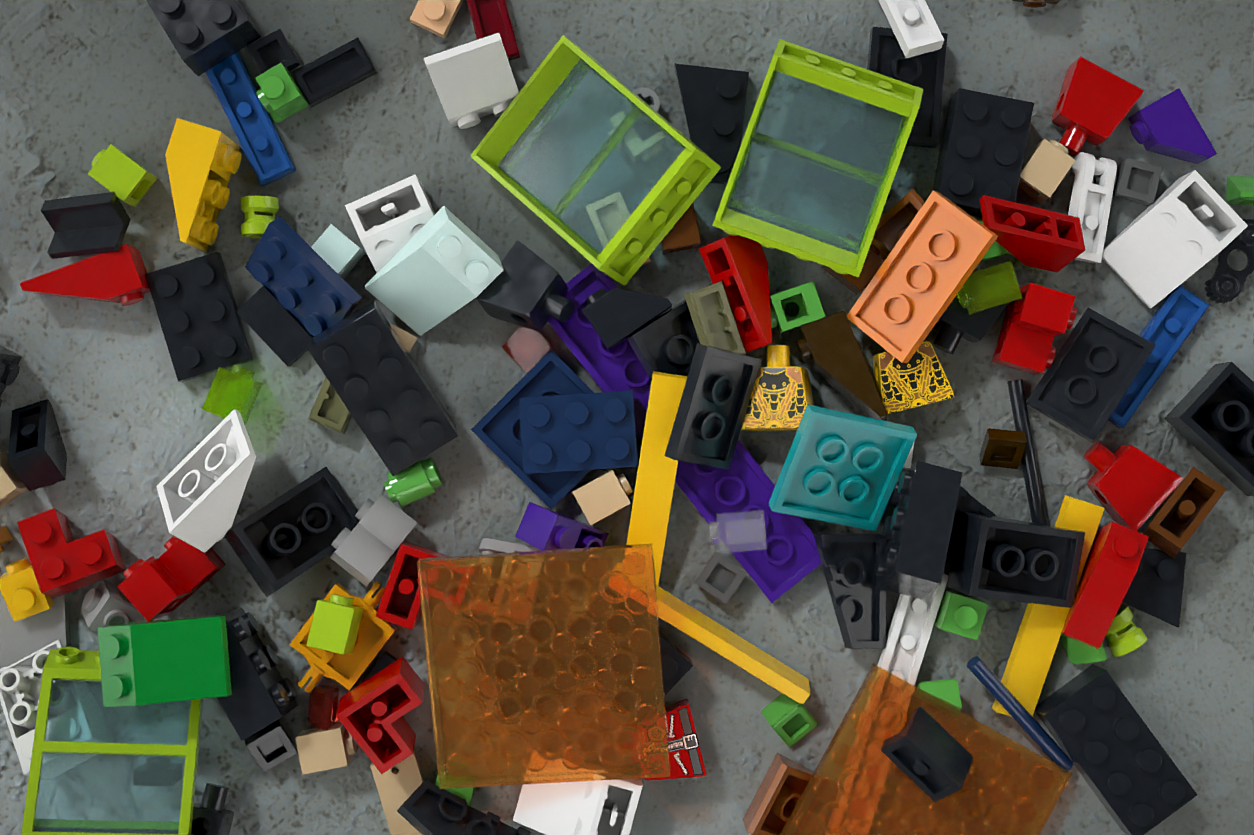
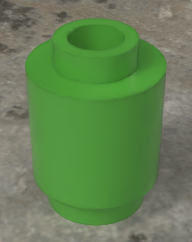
[384,457,443,507]

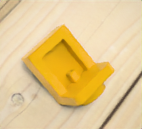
[0,558,54,622]

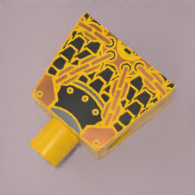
[873,341,954,414]
[741,345,814,431]

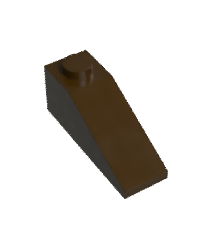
[796,311,888,421]

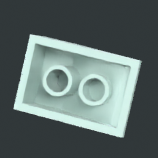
[365,206,504,336]

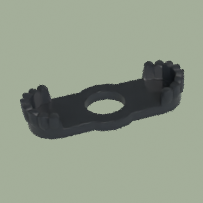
[1205,219,1254,304]

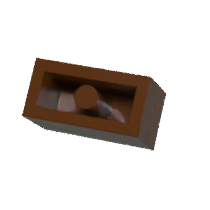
[1143,467,1227,559]

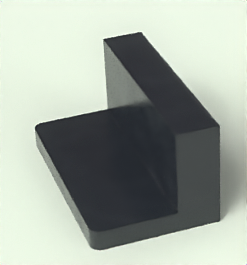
[41,192,131,259]
[881,707,973,802]

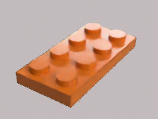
[846,191,998,363]

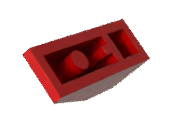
[980,195,1085,273]
[699,235,772,353]
[20,244,150,306]
[1061,522,1149,649]

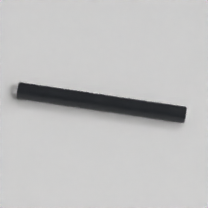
[1007,379,1048,525]

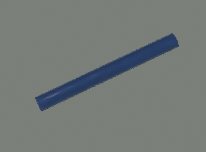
[967,656,1074,773]

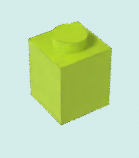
[88,144,157,207]
[306,594,364,655]

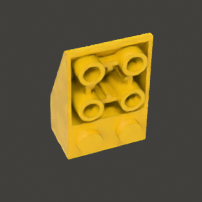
[165,118,241,252]

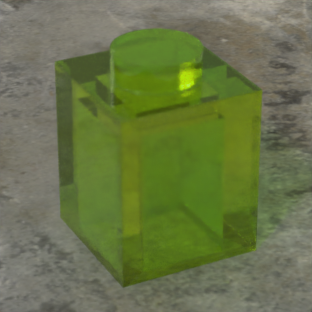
[957,261,1022,315]
[202,364,263,424]

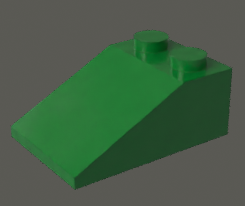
[98,616,232,707]

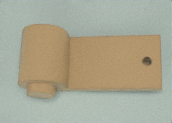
[370,751,424,835]

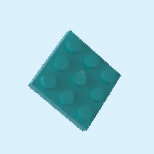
[768,404,917,531]

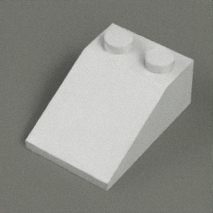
[424,33,519,129]
[156,409,256,553]

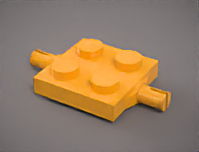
[289,581,398,693]

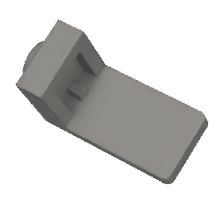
[82,580,162,632]

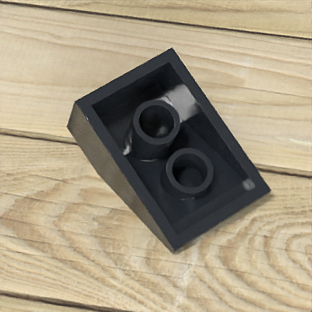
[224,467,360,598]
[948,511,1085,608]

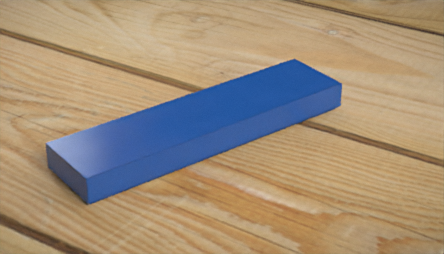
[205,52,296,187]
[1109,285,1210,428]

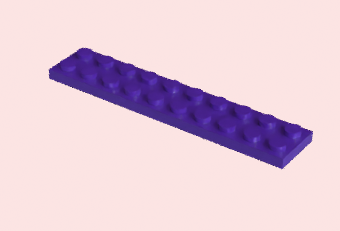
[548,263,821,603]

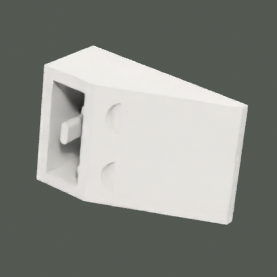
[1102,170,1248,308]
[345,175,435,273]
[0,639,113,782]
[513,747,643,835]

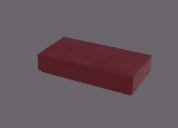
[467,0,520,61]

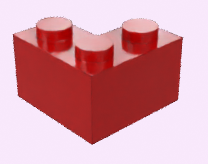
[991,283,1077,375]
[17,508,126,599]
[117,536,226,622]
[375,542,478,630]
[336,656,425,774]

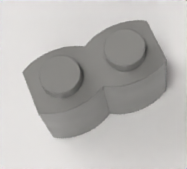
[331,495,417,586]

